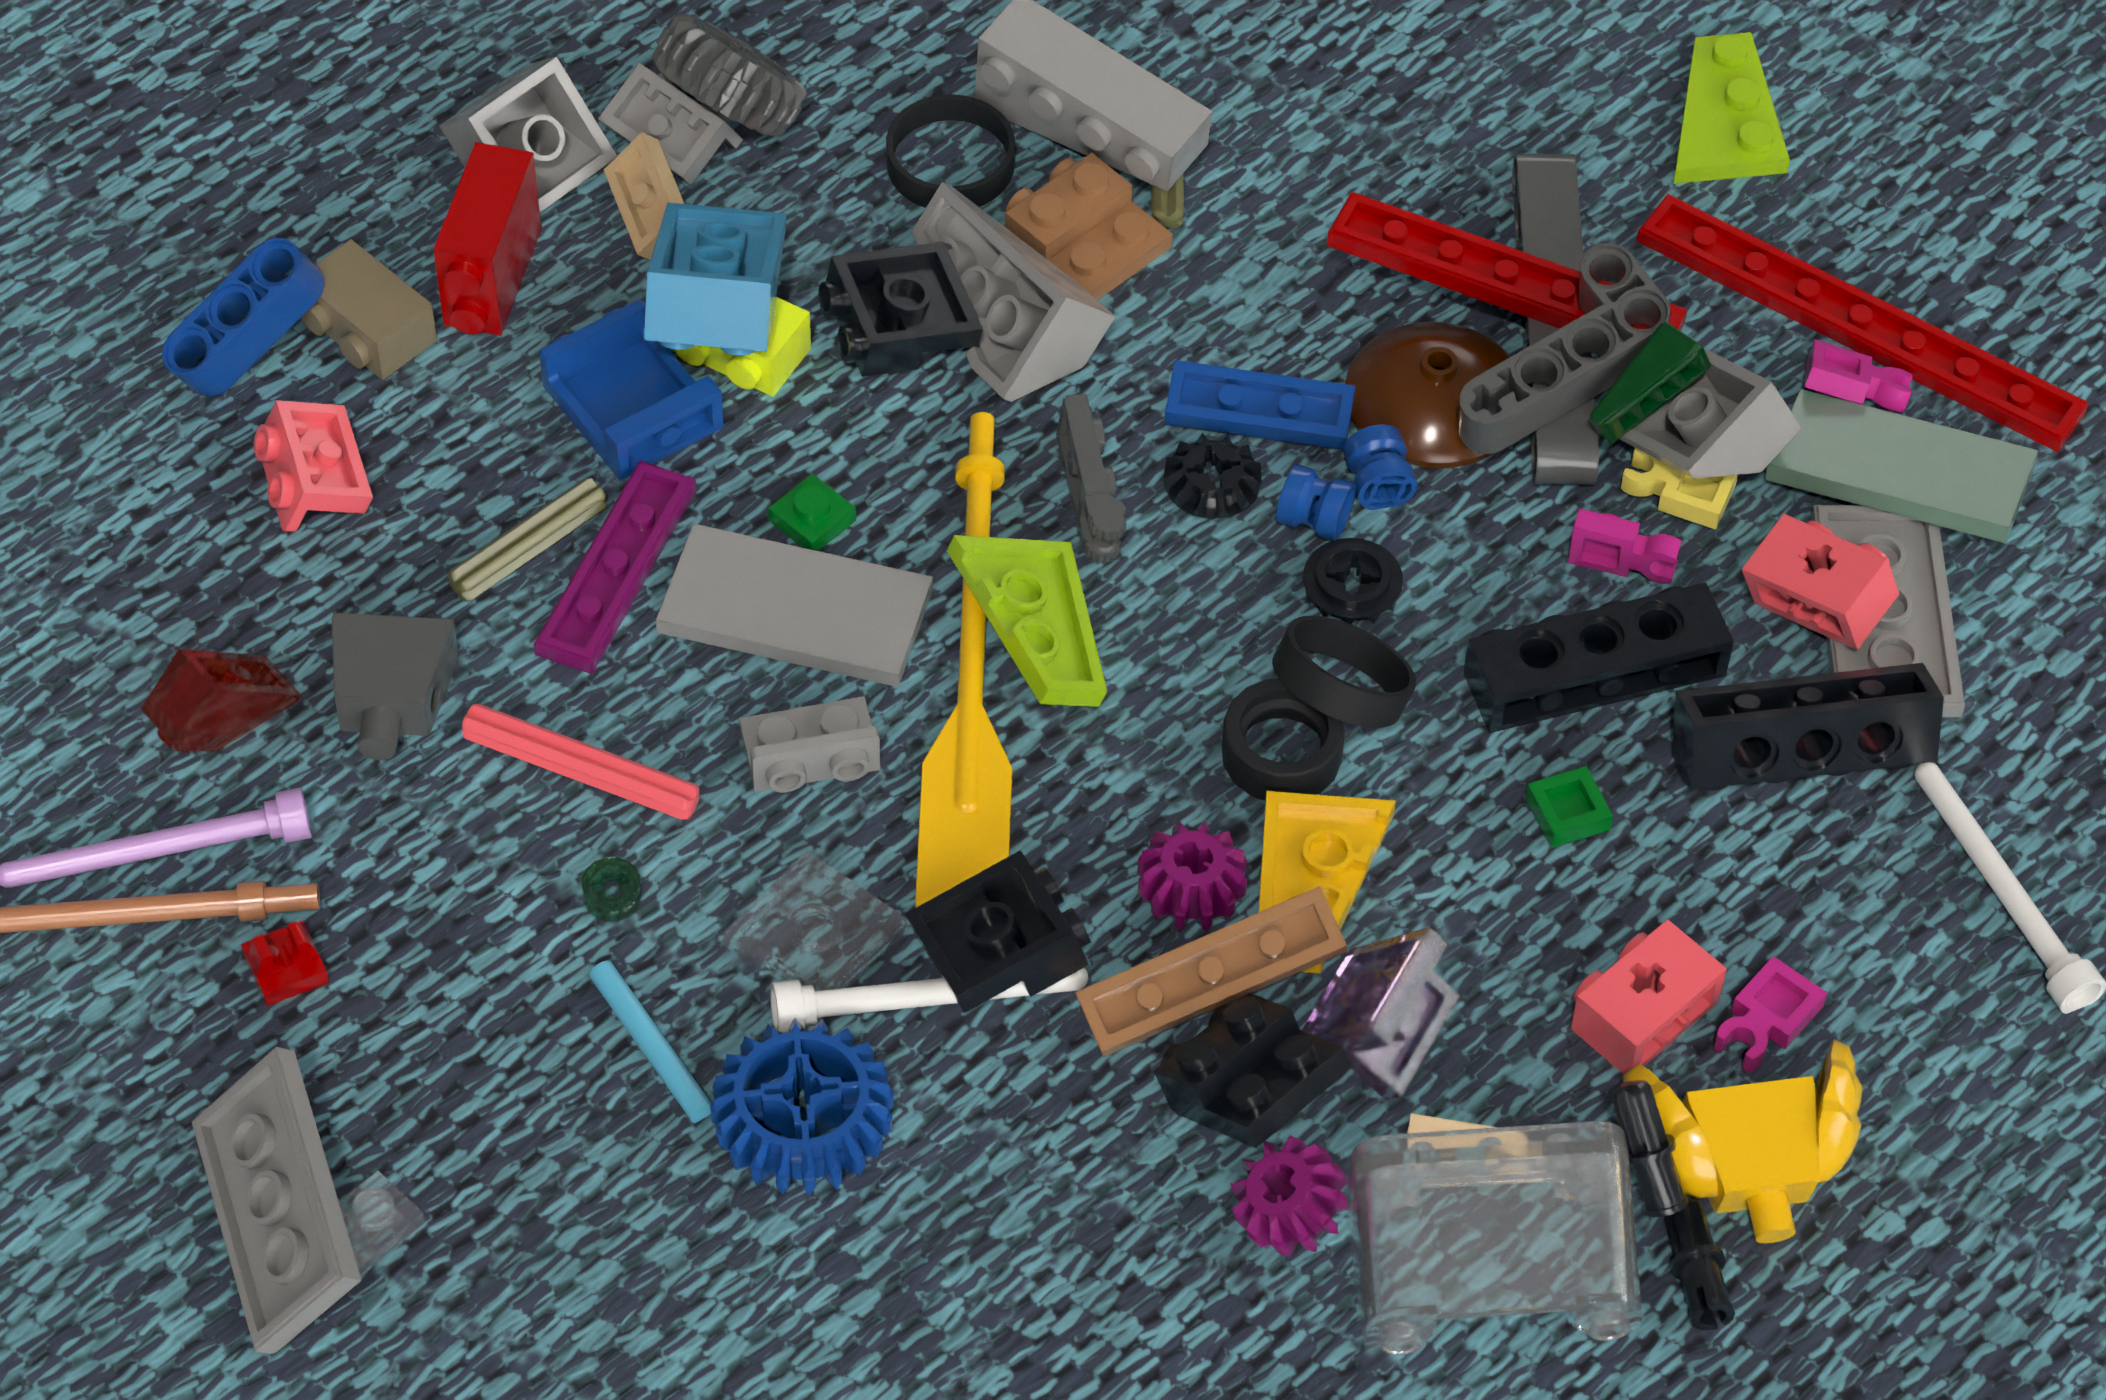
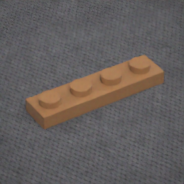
[1075,886,1348,1057]

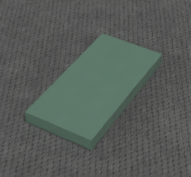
[1765,389,2038,543]

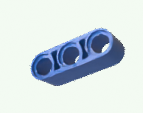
[162,238,324,397]

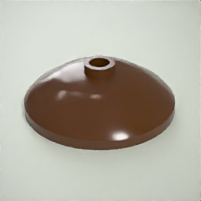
[1345,322,1511,468]

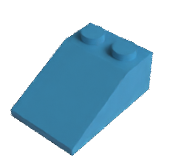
[644,202,787,355]

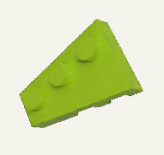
[1673,32,1790,184]
[947,535,1107,707]

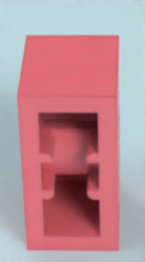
[1742,514,1899,650]
[1571,919,1727,1074]

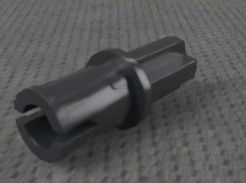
[1611,1080,1689,1217]
[1664,1199,1735,1330]

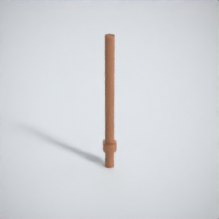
[0,881,320,933]

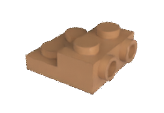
[1005,153,1173,300]

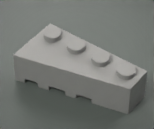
[974,0,1213,192]

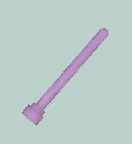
[0,787,312,888]

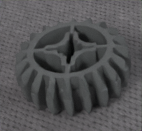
[651,14,807,136]

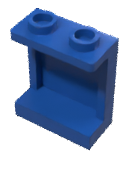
[539,299,724,481]

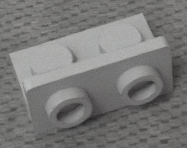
[598,63,743,185]
[739,696,880,793]

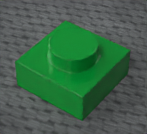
[768,473,856,551]
[1525,766,1613,848]

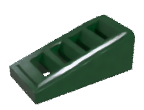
[1589,321,1711,446]

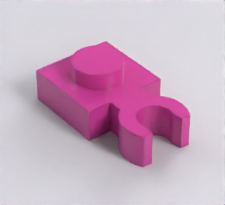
[1805,339,1913,412]
[1567,508,1681,584]
[1714,956,1827,1073]

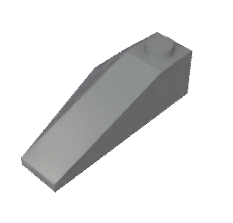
[912,182,1115,402]

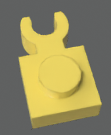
[1621,448,1738,530]

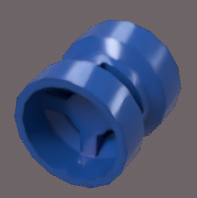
[1343,424,1418,510]
[1276,464,1356,541]

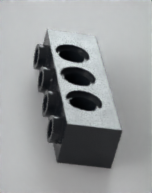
[1463,582,1734,733]
[1672,663,1944,790]

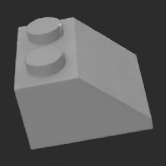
[439,57,617,212]
[1620,348,1802,479]

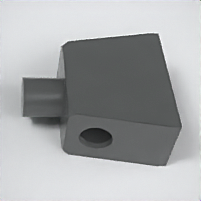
[332,612,459,760]

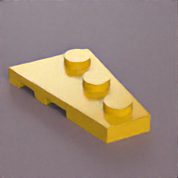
[1258,791,1396,974]

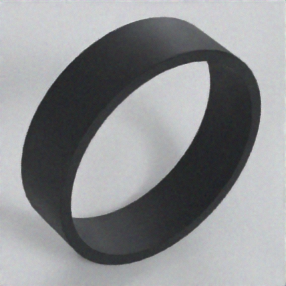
[886,94,1015,208]
[1272,615,1416,728]

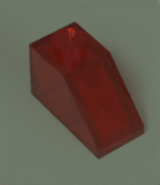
[141,649,302,753]

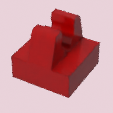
[241,920,329,1007]

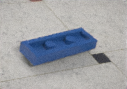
[1165,360,1355,450]

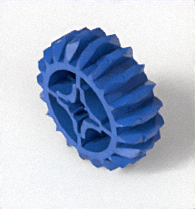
[710,1018,894,1196]

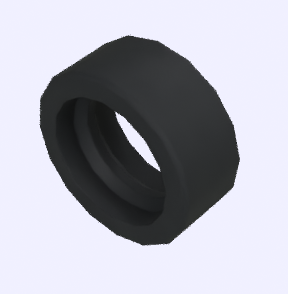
[1222,678,1345,801]

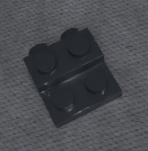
[819,242,983,377]
[905,850,1091,1013]
[1154,993,1352,1148]

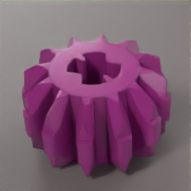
[1137,820,1247,932]
[1230,1135,1350,1258]

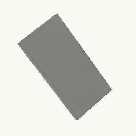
[1811,505,1965,717]
[656,523,933,687]
[192,1047,362,1354]

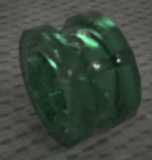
[582,857,641,922]

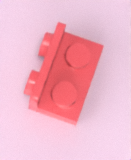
[254,400,373,532]

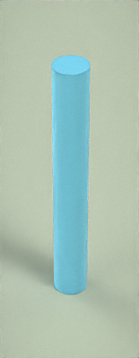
[589,961,712,1123]

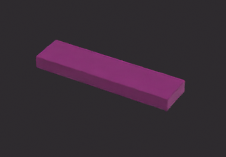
[534,460,697,674]

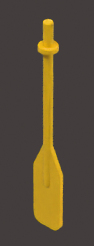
[915,412,1012,908]

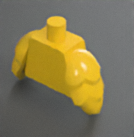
[1623,1039,1863,1244]

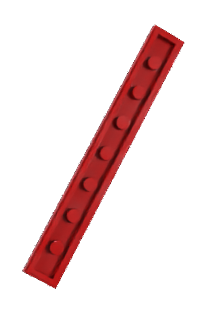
[1636,194,2089,452]

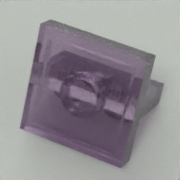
[1302,927,1460,1100]

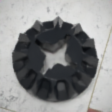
[1163,433,1262,519]
[1302,538,1403,624]

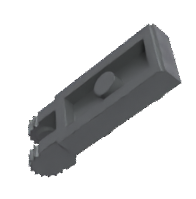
[1056,394,1127,565]

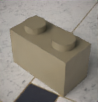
[301,239,437,380]

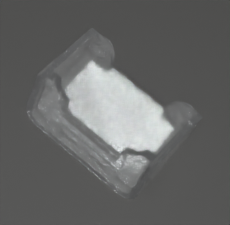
[1346,1121,1642,1355]

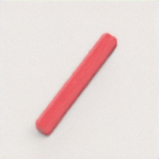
[461,704,700,820]

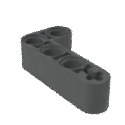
[1459,243,1670,454]

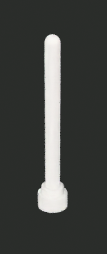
[1914,762,2106,1014]
[770,968,1088,1034]

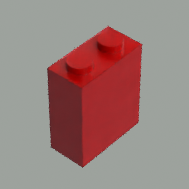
[433,142,542,336]

